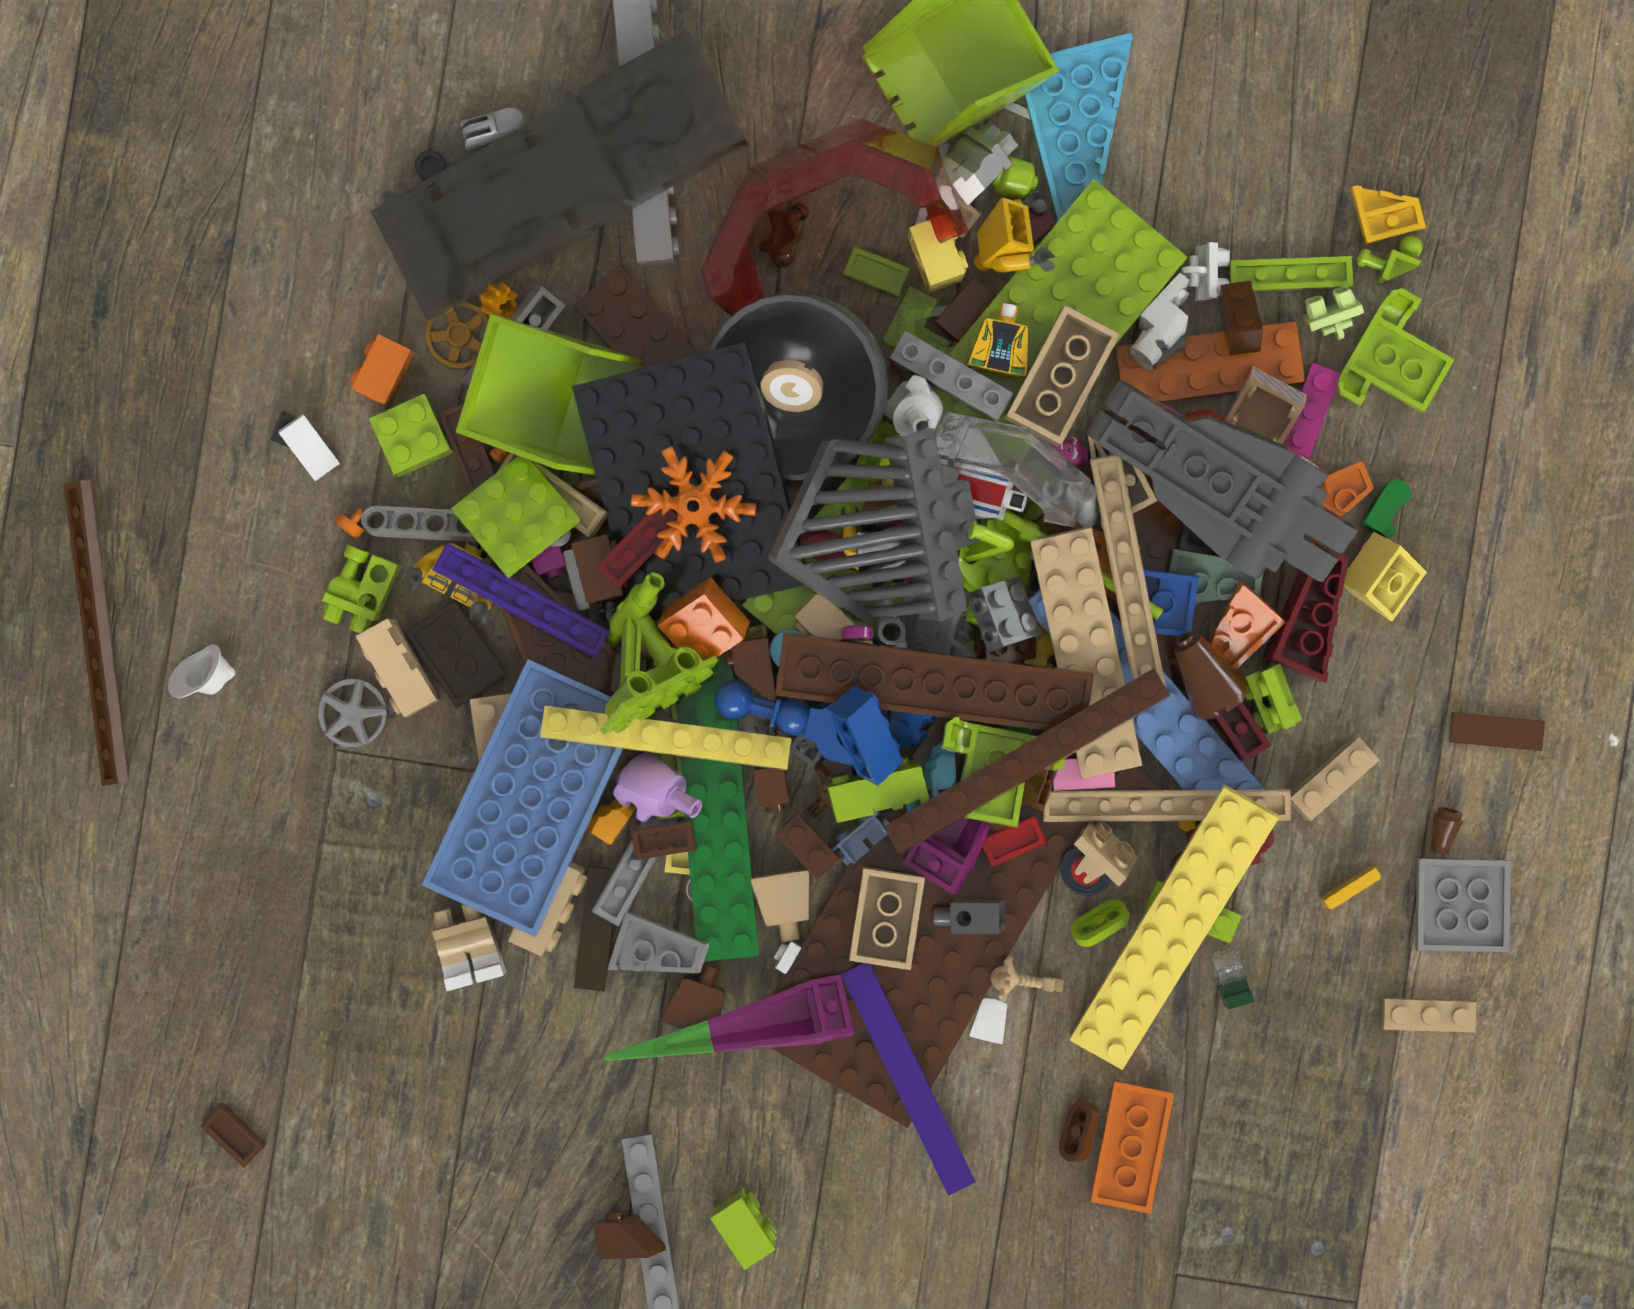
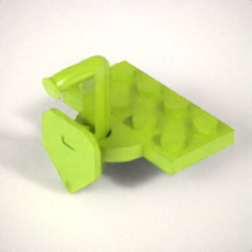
[957,510,1036,626]

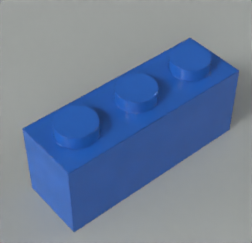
[827,686,904,786]

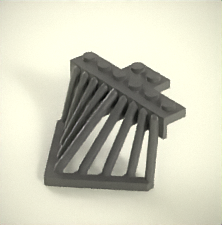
[769,428,980,622]

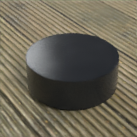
[415,150,447,182]

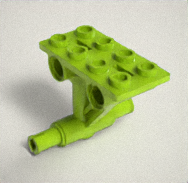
[600,572,718,735]

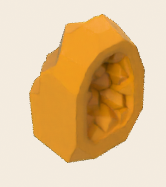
[587,799,636,845]

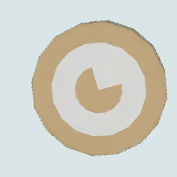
[761,360,824,412]

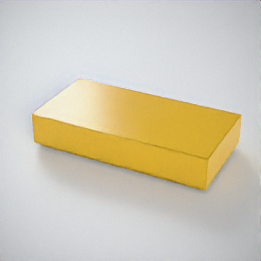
[1319,866,1382,910]

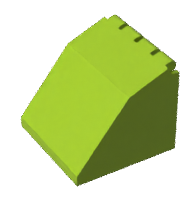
[861,0,1060,152]
[456,314,644,475]

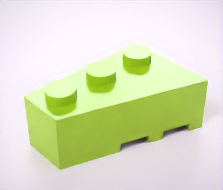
[825,757,930,823]

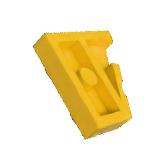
[1350,185,1426,245]

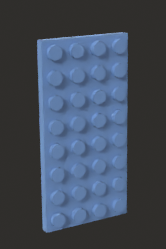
[422,660,623,937]

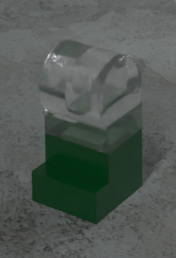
[1210,947,1255,1010]

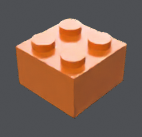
[657,577,750,661]

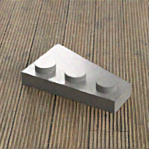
[607,912,710,973]

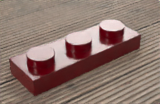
[596,509,678,589]

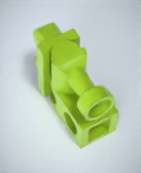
[322,544,402,633]

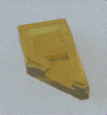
[741,624,768,642]

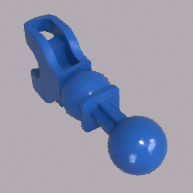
[714,680,853,765]

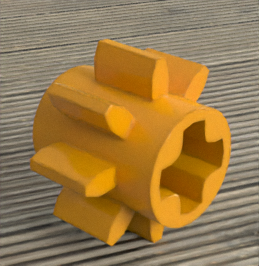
[480,282,518,318]

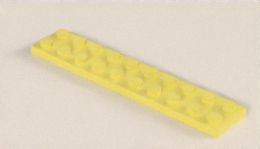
[1069,785,1279,1070]

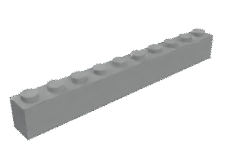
[613,0,680,267]

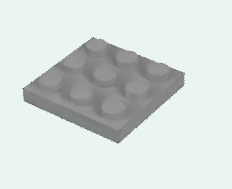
[1415,858,1511,952]

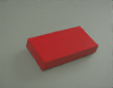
[982,815,1047,867]

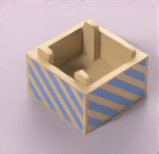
[1223,367,1307,444]

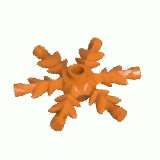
[631,446,756,563]

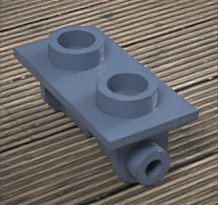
[831,810,891,865]

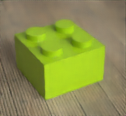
[369,393,453,477]
[710,1187,778,1270]

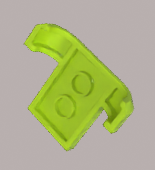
[1336,288,1455,413]
[941,717,1066,827]

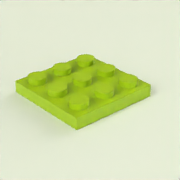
[451,456,581,578]

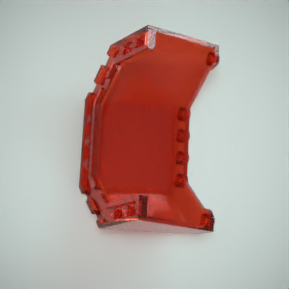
[700,118,969,317]

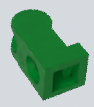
[1359,480,1411,539]

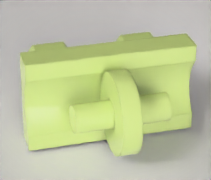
[1303,285,1364,340]

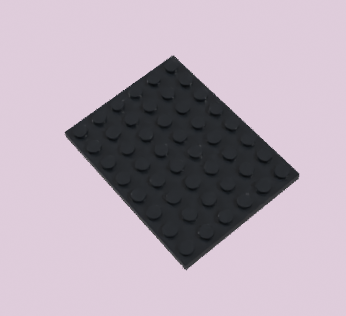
[572,341,806,620]

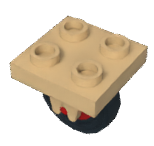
[1060,821,1138,896]

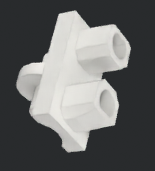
[1181,242,1230,301]

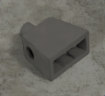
[934,898,1006,934]

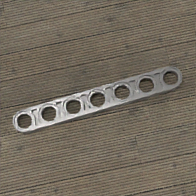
[361,506,571,547]

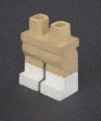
[432,904,507,991]

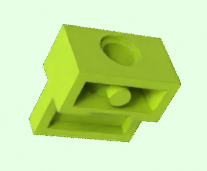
[1242,663,1302,734]

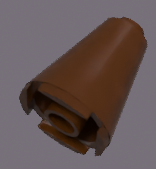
[1173,632,1249,720]

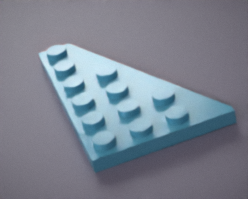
[1024,33,1133,222]

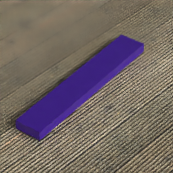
[432,543,610,658]

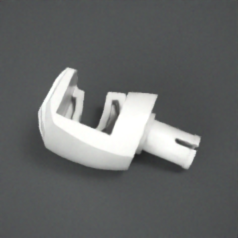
[884,375,943,436]

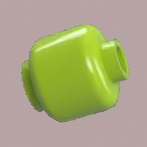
[991,156,1038,200]

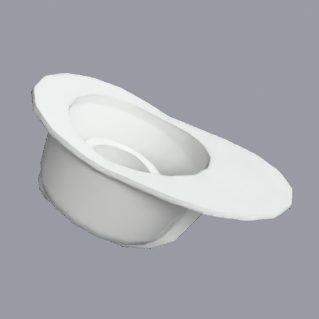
[168,644,235,699]

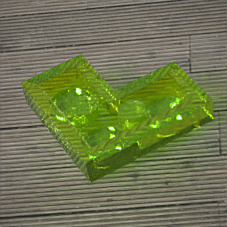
[882,286,951,353]

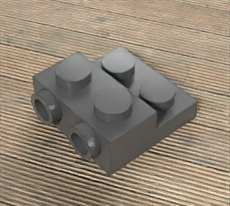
[967,576,1042,652]

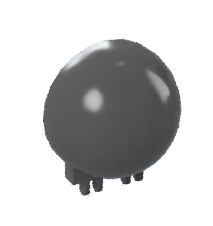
[709,292,889,480]

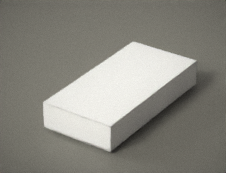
[278,413,340,481]

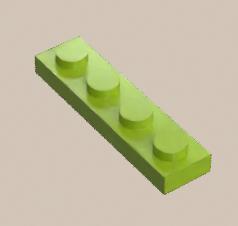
[1229,256,1353,292]

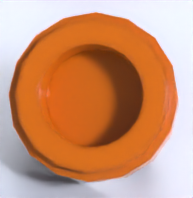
[334,508,365,539]

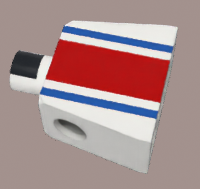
[957,455,1027,521]

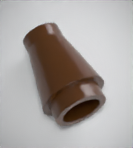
[1430,807,1463,854]

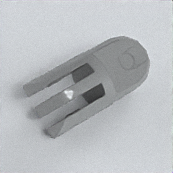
[460,107,527,151]

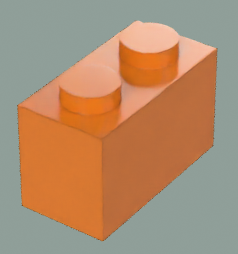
[350,334,415,408]

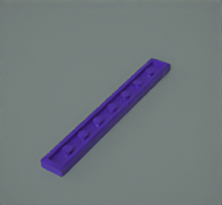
[841,963,976,1196]

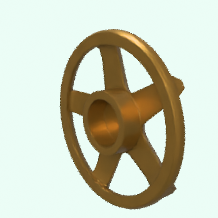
[425,301,489,369]

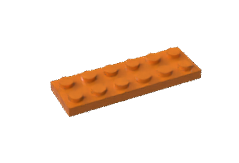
[1115,321,1305,403]

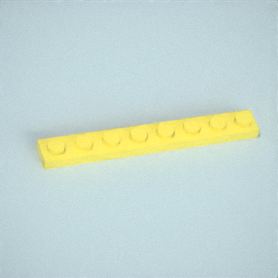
[540,706,791,770]

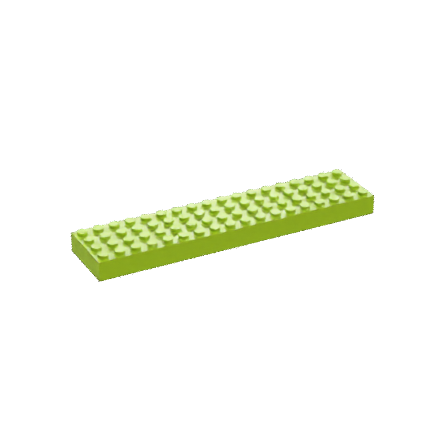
[742,179,1188,641]

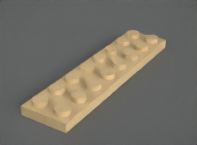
[1029,526,1142,779]

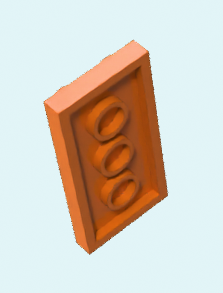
[1090,1080,1174,1214]

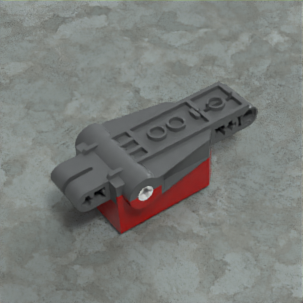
[1086,379,1358,582]

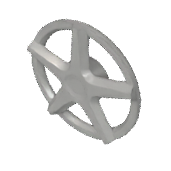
[318,679,387,747]

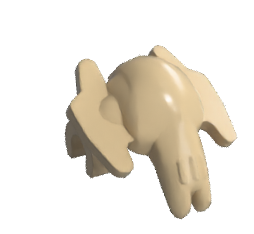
[990,955,1064,1002]

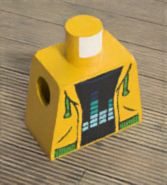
[966,303,1028,379]

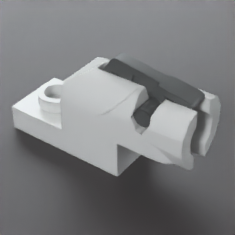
[1130,273,1189,371]

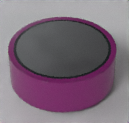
[841,625,873,641]

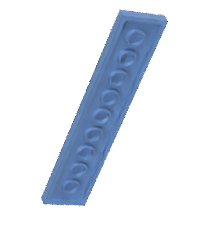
[1028,588,1264,790]

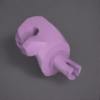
[613,752,702,822]

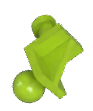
[1356,235,1423,284]

